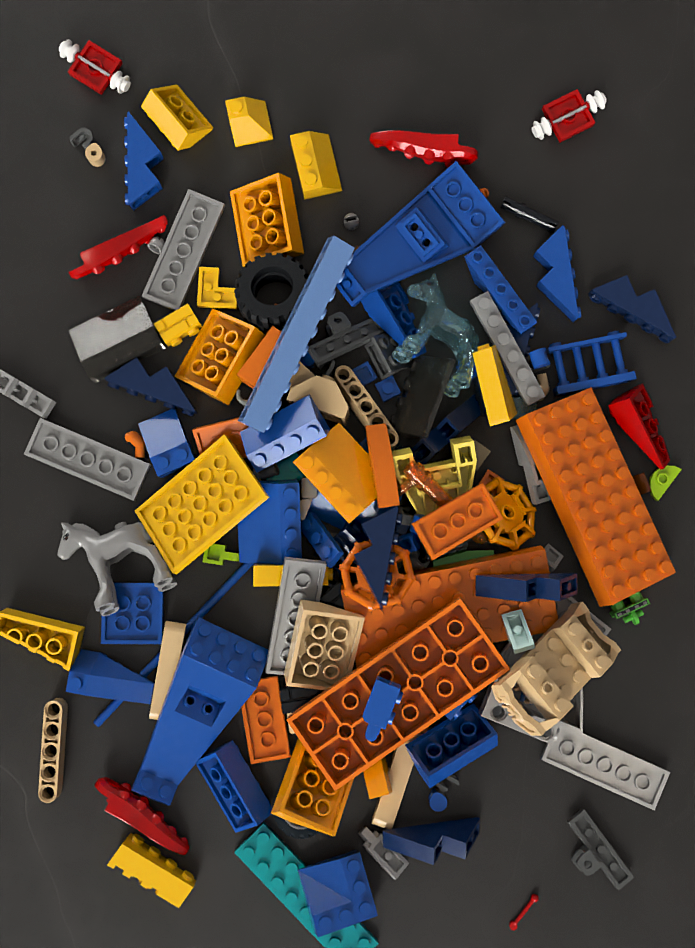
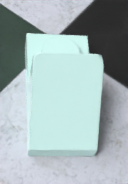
[501,609,535,654]

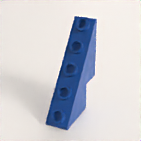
[124,112,164,211]
[533,225,581,322]
[464,245,537,334]

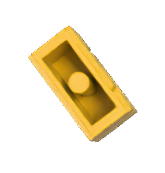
[154,303,202,347]

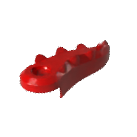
[369,130,478,168]
[68,215,168,280]
[94,777,189,855]

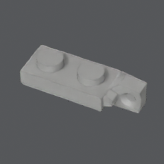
[357,827,409,879]

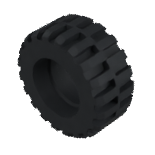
[234,253,309,332]

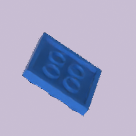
[101,583,164,644]

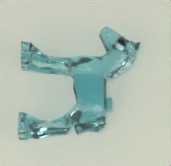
[392,274,479,398]

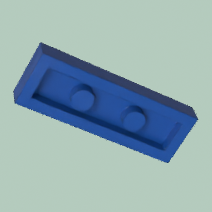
[301,512,344,568]

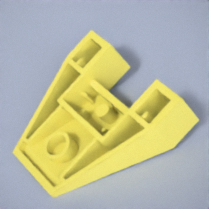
[392,436,477,515]

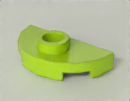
[649,465,682,501]

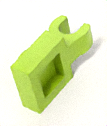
[203,544,239,565]

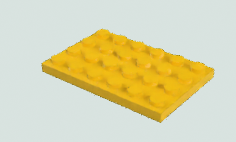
[135,434,269,575]

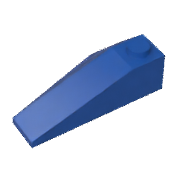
[361,282,427,359]

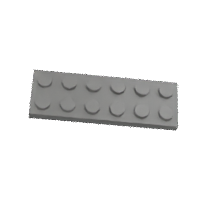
[142,189,225,311]
[24,418,151,501]
[265,557,327,675]
[540,725,670,811]

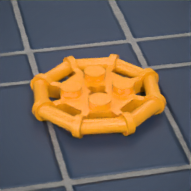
[484,477,537,551]

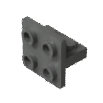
[364,333,411,380]

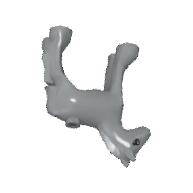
[57,522,177,616]

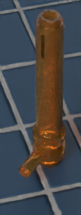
[398,460,488,545]

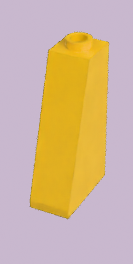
[472,343,518,426]
[253,563,333,587]

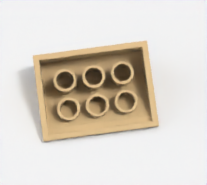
[284,599,365,690]

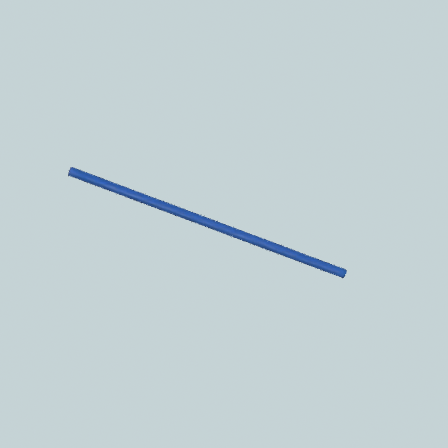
[93,563,254,727]

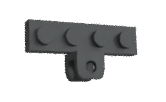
[308,312,386,366]
[567,808,634,890]

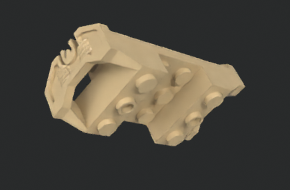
[491,601,621,736]

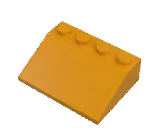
[230,172,304,267]
[174,308,265,405]
[293,423,377,524]
[271,738,354,836]

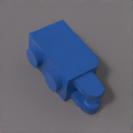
[362,676,404,742]

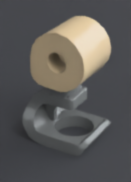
[70,127,106,167]

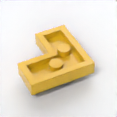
[197,267,237,309]

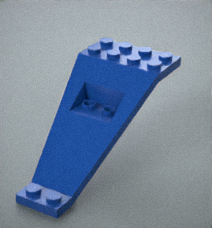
[336,161,506,307]
[131,617,268,806]

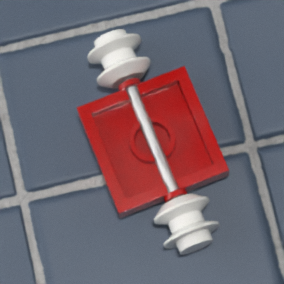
[59,39,131,95]
[532,89,606,143]

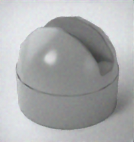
[343,213,359,230]
[148,237,165,254]

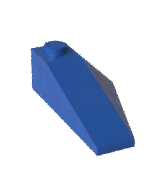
[66,649,155,704]

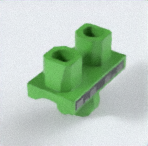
[609,591,650,625]

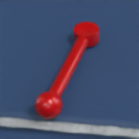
[509,894,539,930]

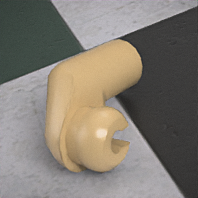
[537,373,549,401]

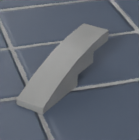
[0,369,56,419]

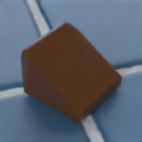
[632,472,651,495]

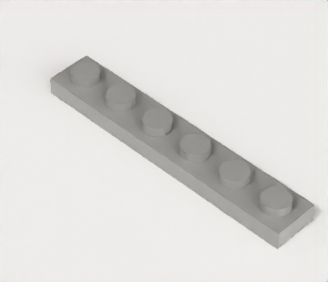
[470,291,546,407]

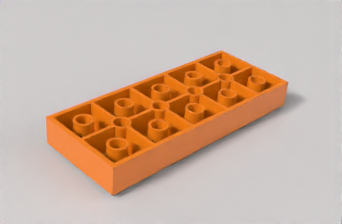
[516,387,676,607]
[341,545,558,667]
[286,596,511,791]

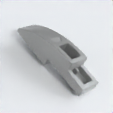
[510,425,551,505]

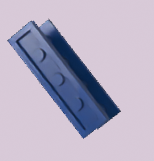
[546,331,637,397]

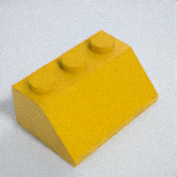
[141,84,213,151]
[290,131,342,200]

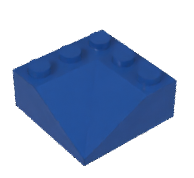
[297,849,378,937]

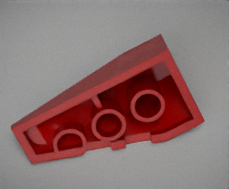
[608,383,670,470]

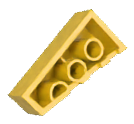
[0,608,85,671]
[107,833,196,908]

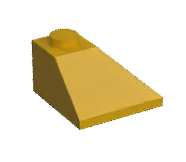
[225,96,273,147]

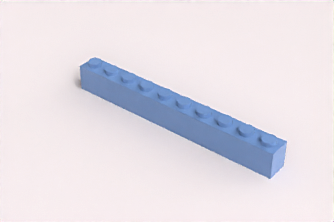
[238,235,355,433]

